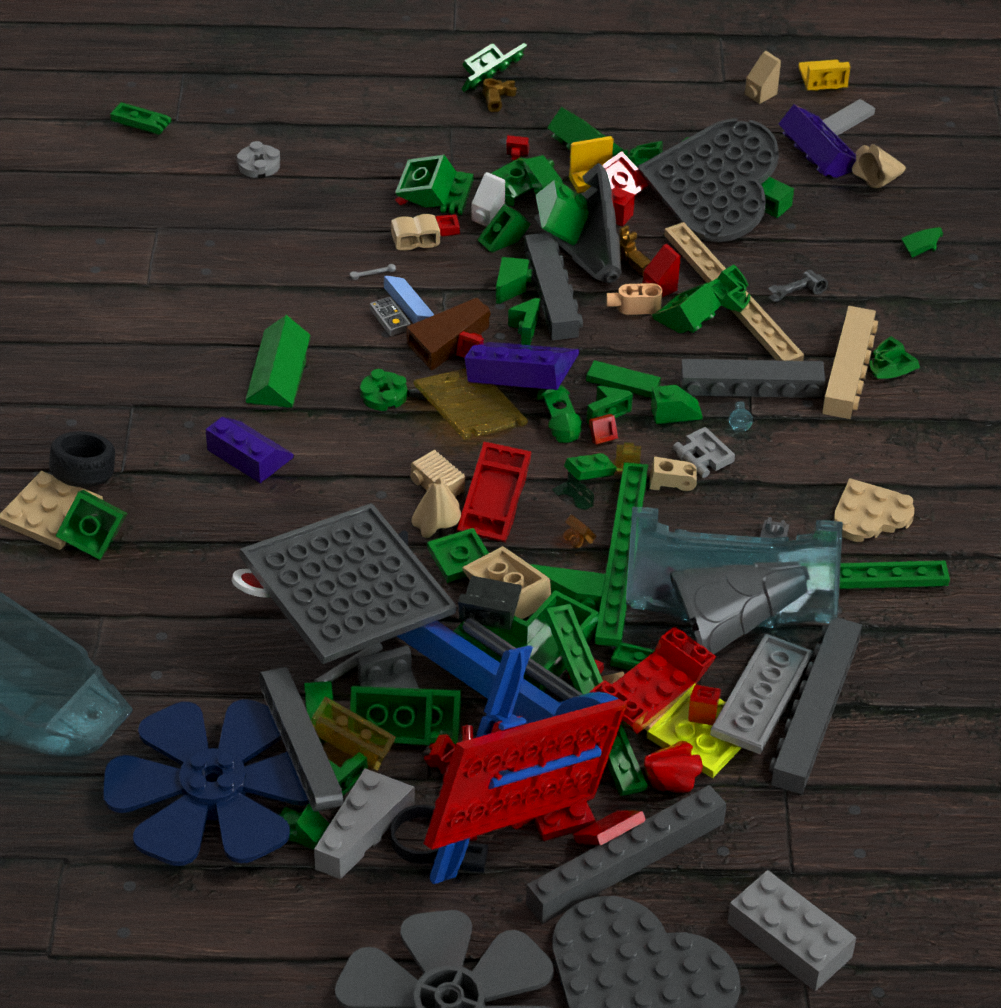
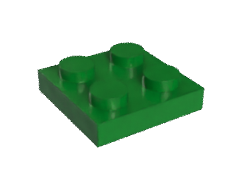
[427,528,489,583]

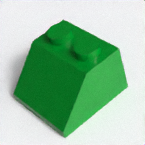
[395,155,457,208]
[536,180,589,246]
[652,283,722,334]
[56,490,128,560]

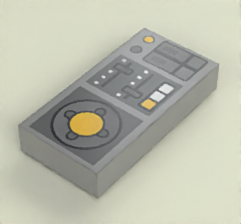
[370,297,411,337]

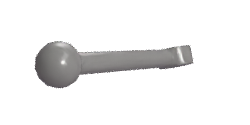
[350,264,396,280]

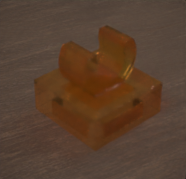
[563,514,597,548]

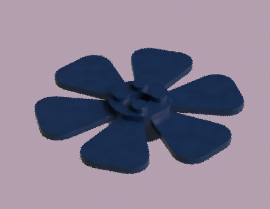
[103,699,310,866]

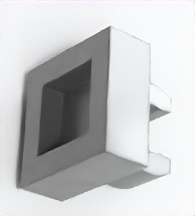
[759,517,789,549]

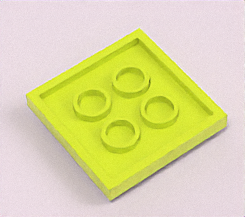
[647,684,742,778]

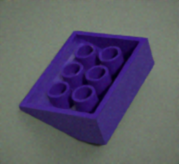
[465,342,579,390]

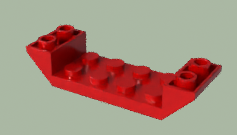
[589,626,716,734]

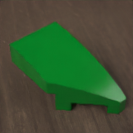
[901,227,943,258]

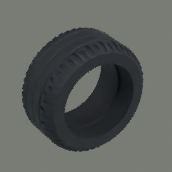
[49,431,115,487]

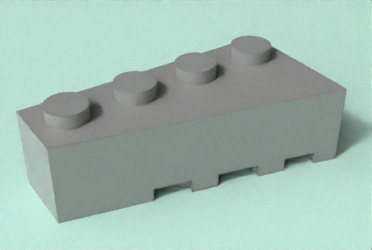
[314,768,415,879]

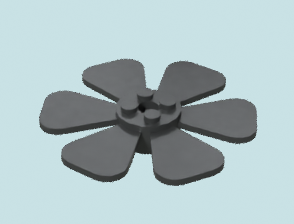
[335,910,553,1008]

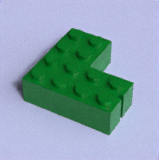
[453,590,599,693]

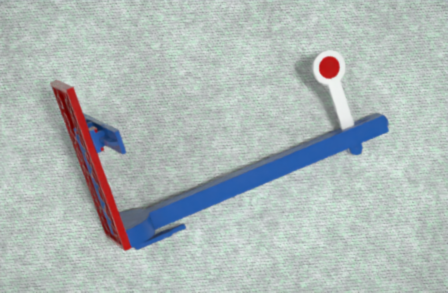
[232,569,627,884]

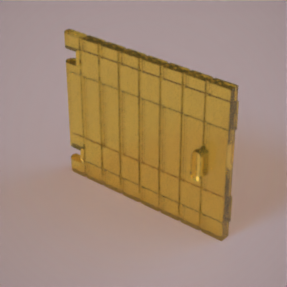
[413,368,528,440]

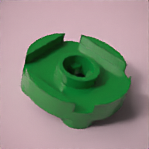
[360,369,407,411]

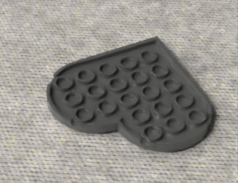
[638,118,779,242]
[552,896,740,1008]

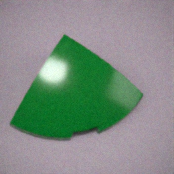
[622,141,663,168]
[708,264,751,312]
[870,336,920,379]

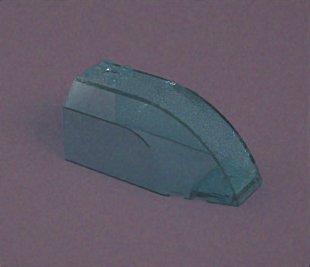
[0,592,133,757]

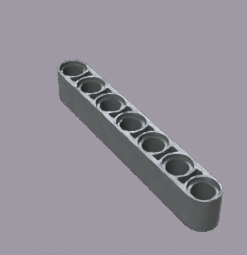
[259,667,343,812]

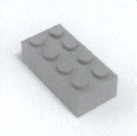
[727,870,856,992]

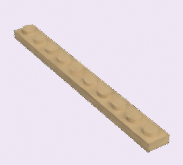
[664,222,804,361]

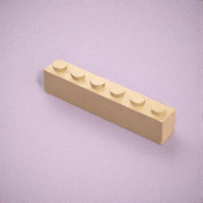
[822,306,879,419]

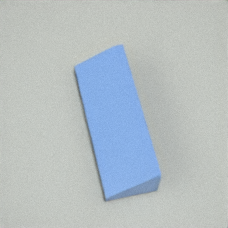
[384,276,434,324]

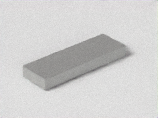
[822,99,875,136]

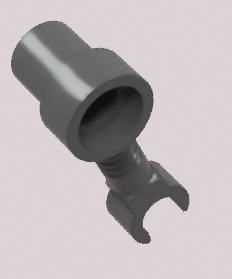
[768,270,828,302]

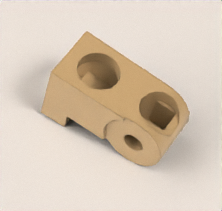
[650,457,697,491]

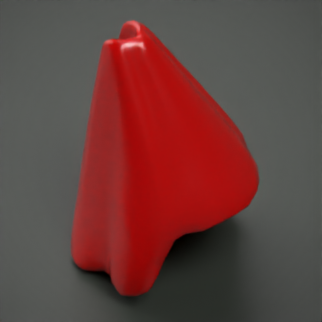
[644,741,703,793]

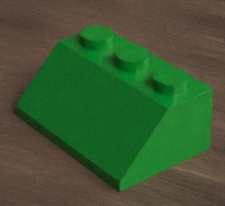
[547,107,624,158]

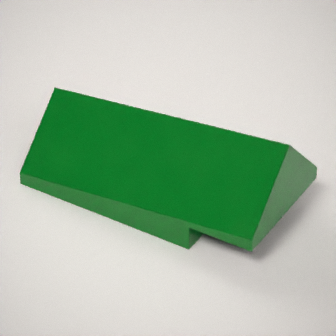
[246,315,310,408]
[349,686,461,745]

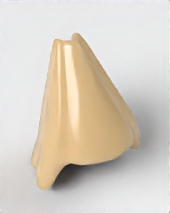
[852,144,906,188]
[412,479,461,538]

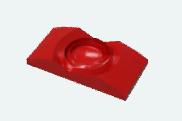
[457,441,531,543]

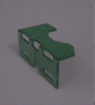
[552,471,594,510]

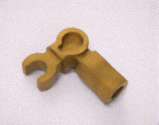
[482,78,517,112]
[619,225,651,276]

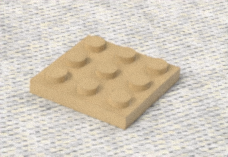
[0,471,103,550]

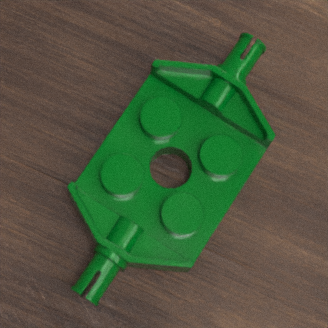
[490,157,554,206]

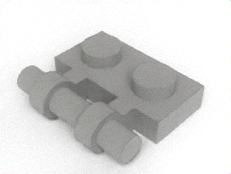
[672,427,735,478]

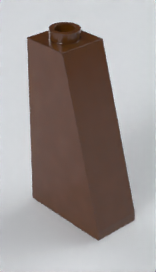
[406,298,491,371]

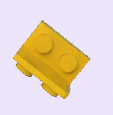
[798,60,850,91]
[569,136,613,193]

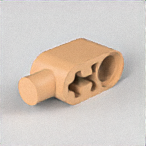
[606,283,662,315]

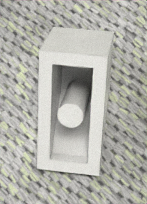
[471,172,505,227]

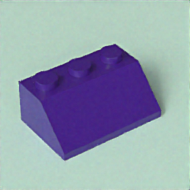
[205,416,294,483]

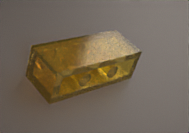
[311,696,396,771]

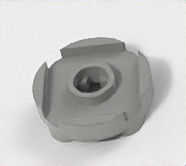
[237,141,280,178]

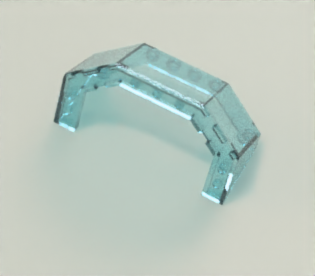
[625,507,843,628]

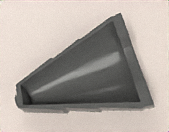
[534,163,621,283]
[669,562,810,654]

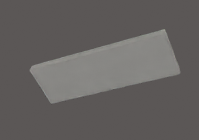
[710,634,814,754]

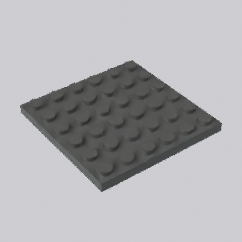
[239,503,457,664]

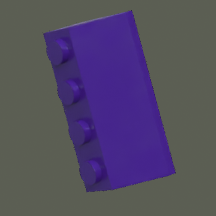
[779,104,856,178]

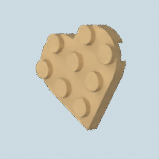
[833,478,915,542]

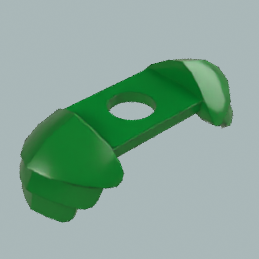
[537,385,582,443]

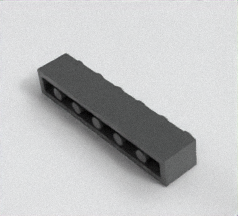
[524,233,583,340]
[680,359,825,398]

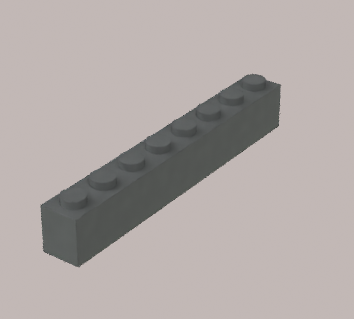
[769,616,862,795]
[526,785,726,924]

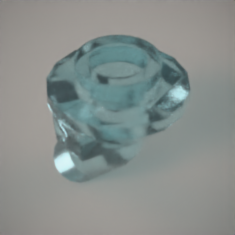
[729,401,753,432]

